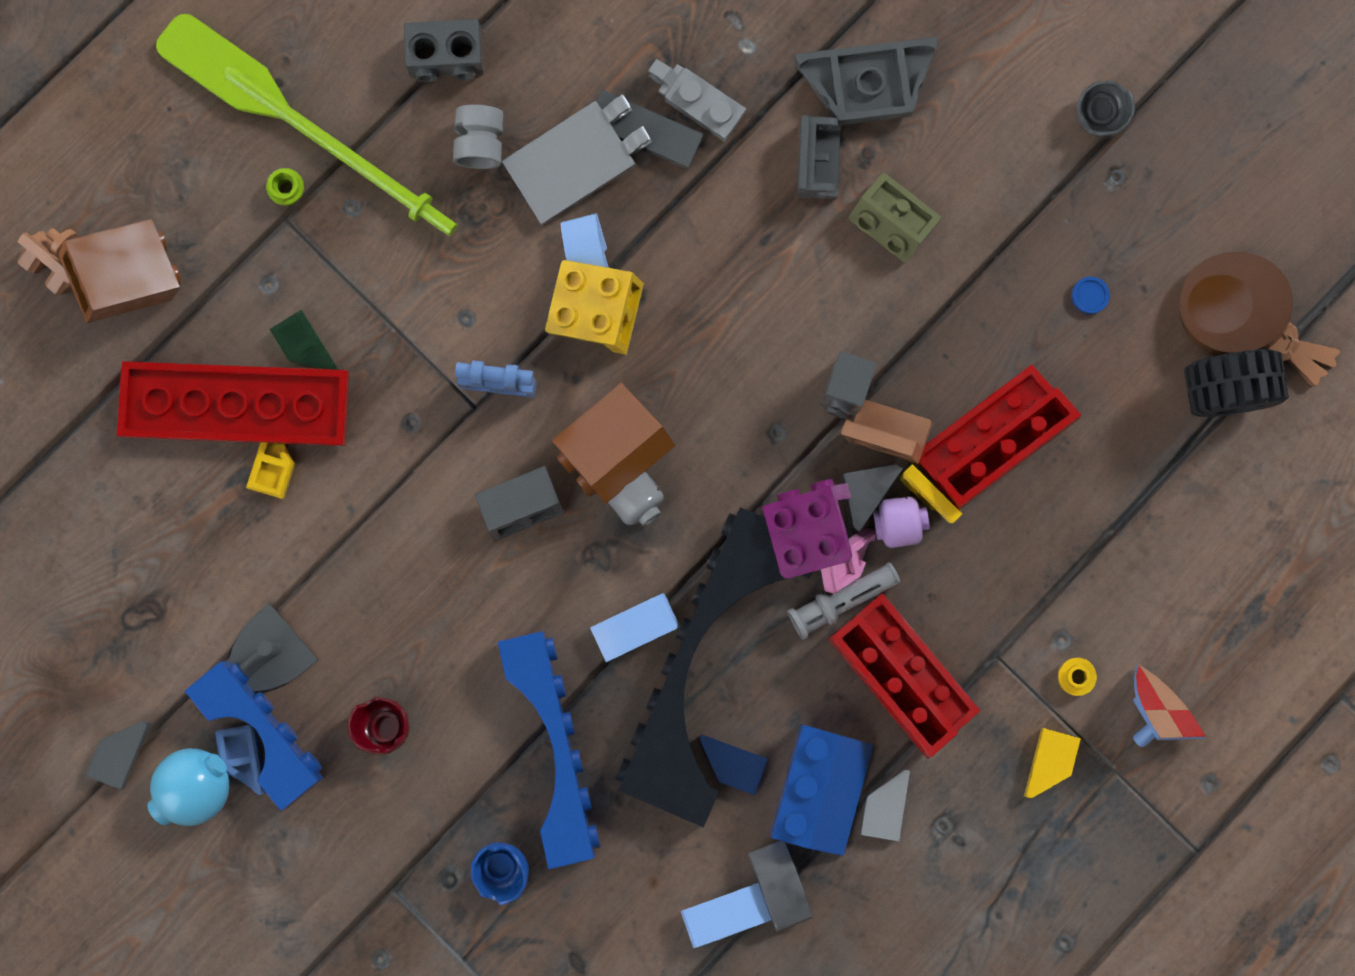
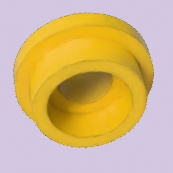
[1058,658,1097,696]

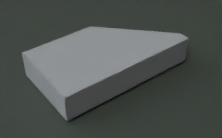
[860,769,910,841]

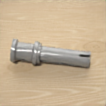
[787,562,901,640]

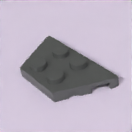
[794,37,937,125]

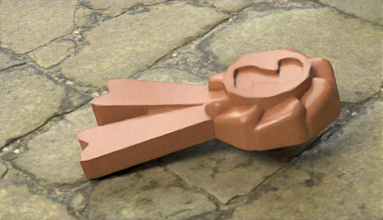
[1269,322,1341,386]

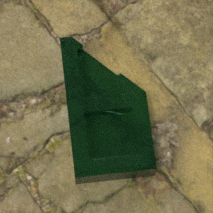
[269,310,339,370]

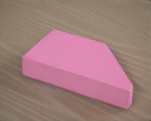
[821,527,877,594]

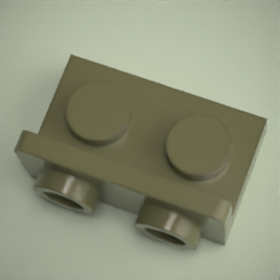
[849,172,942,263]

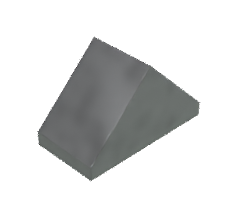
[840,464,903,533]

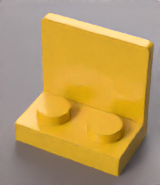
[545,260,644,355]

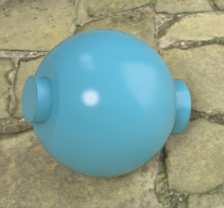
[147,748,229,826]

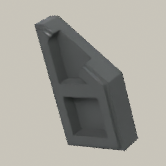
[85,721,151,790]

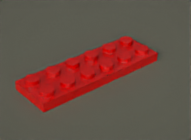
[117,361,350,447]

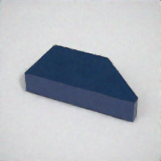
[700,734,768,795]

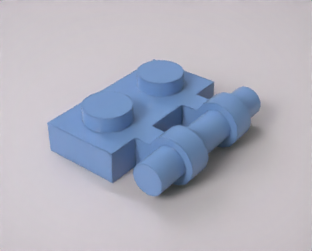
[455,360,537,398]

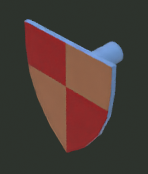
[1133,664,1206,747]

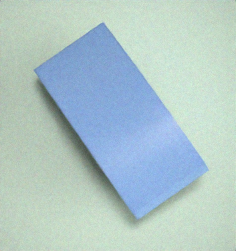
[560,213,609,268]
[590,593,680,662]
[681,883,771,948]

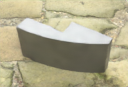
[748,841,813,932]

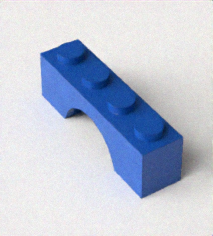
[185,661,324,811]

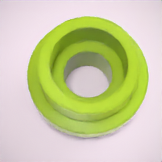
[266,168,304,206]

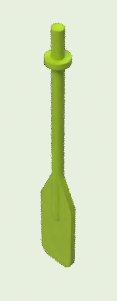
[156,14,458,237]

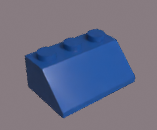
[770,724,874,856]

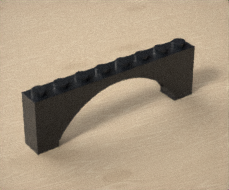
[615,507,812,828]

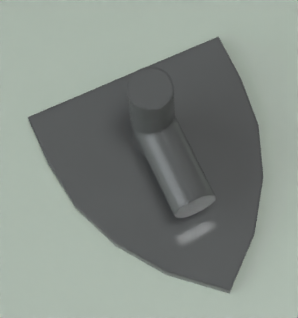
[229,603,319,692]

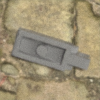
[648,59,746,142]

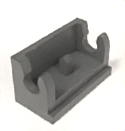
[797,115,841,199]
[475,466,565,541]

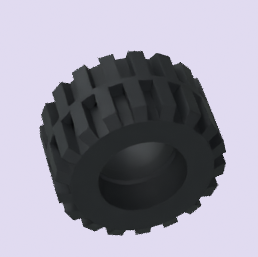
[1184,349,1289,417]

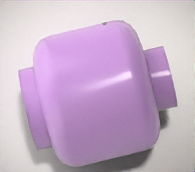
[873,496,930,548]

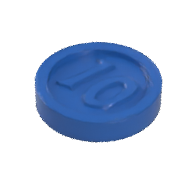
[1071,277,1110,315]

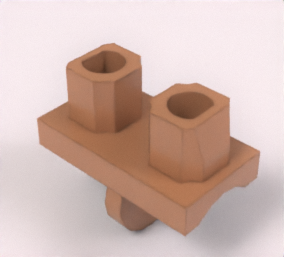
[17,228,79,295]

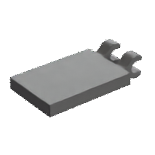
[502,95,652,225]

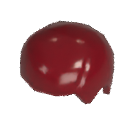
[347,697,410,756]

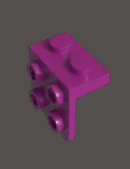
[762,479,852,579]

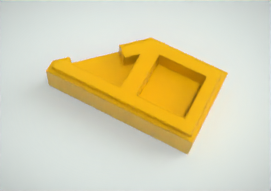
[246,443,295,500]
[899,464,962,524]
[1024,728,1081,798]

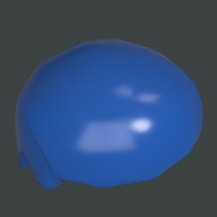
[471,842,529,905]

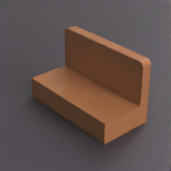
[841,400,932,464]

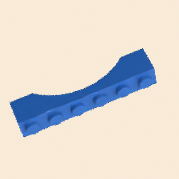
[498,631,601,869]

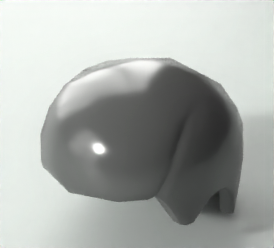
[1076,80,1135,138]

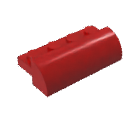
[918,364,1081,510]
[828,593,980,759]

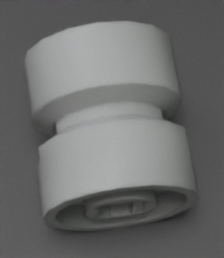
[453,105,504,169]

